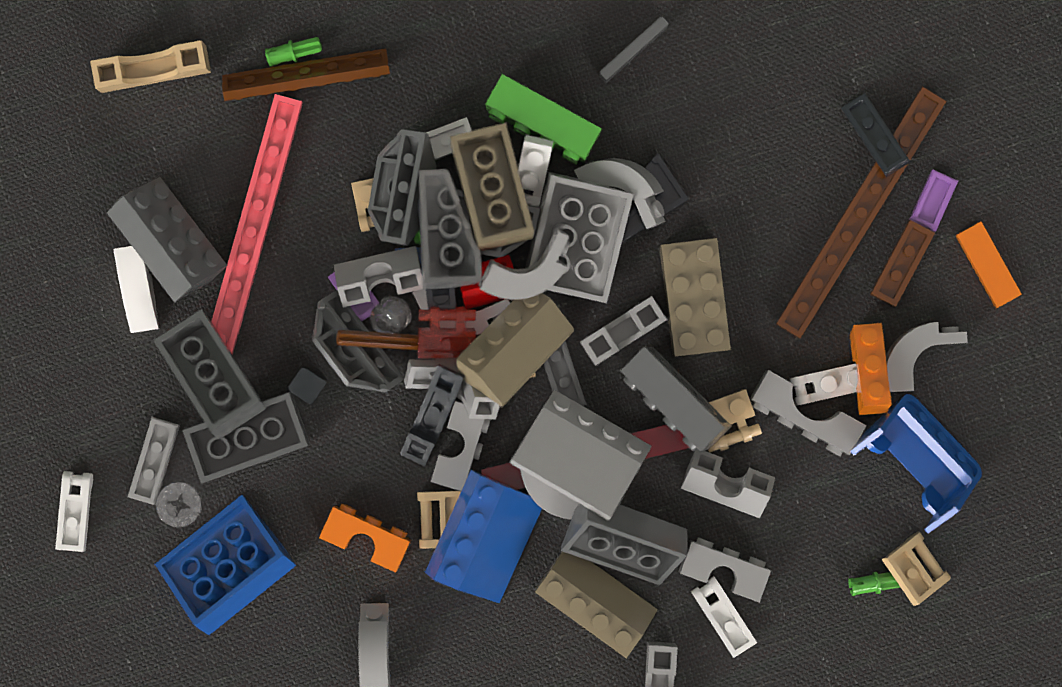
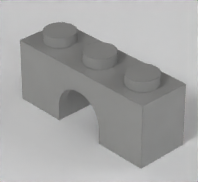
[334,246,423,307]
[580,296,667,366]
[431,401,491,491]
[681,449,775,518]
[679,538,771,602]
[645,641,677,687]

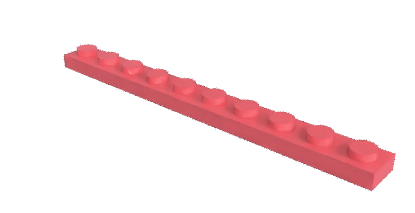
[211,94,303,355]

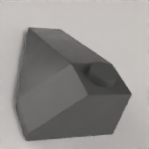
[419,170,482,289]

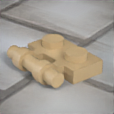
[708,389,762,453]

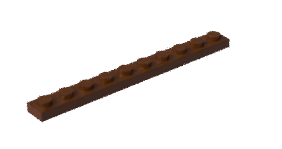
[776,87,946,339]

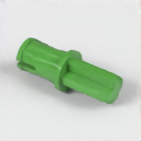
[265,37,322,66]
[848,572,900,596]

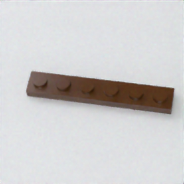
[222,48,390,101]

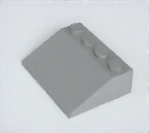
[525,172,634,303]
[510,390,652,520]

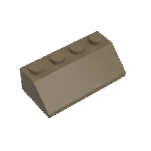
[456,293,574,407]
[535,551,658,658]

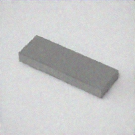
[128,417,180,505]

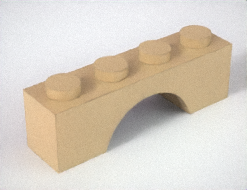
[90,40,211,93]

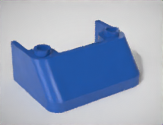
[850,394,982,533]

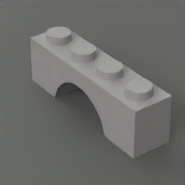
[750,370,866,456]

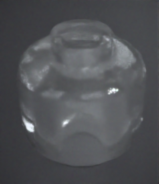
[370,296,412,334]

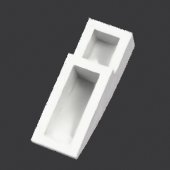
[114,246,159,333]

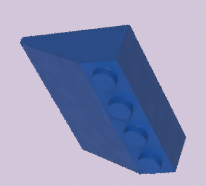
[425,470,542,603]
[155,495,296,635]

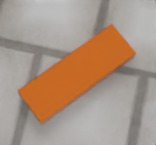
[955,222,1022,308]

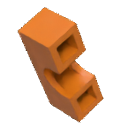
[850,323,891,415]
[319,504,411,572]

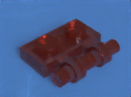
[417,307,476,358]

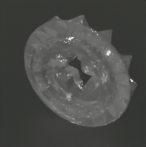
[156,482,201,527]

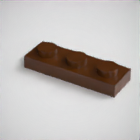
[870,220,935,307]

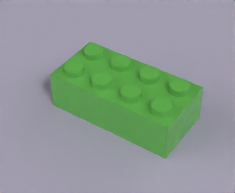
[486,74,601,165]

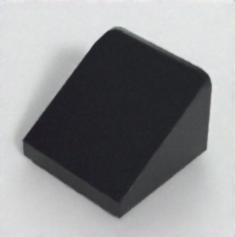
[287,366,327,405]

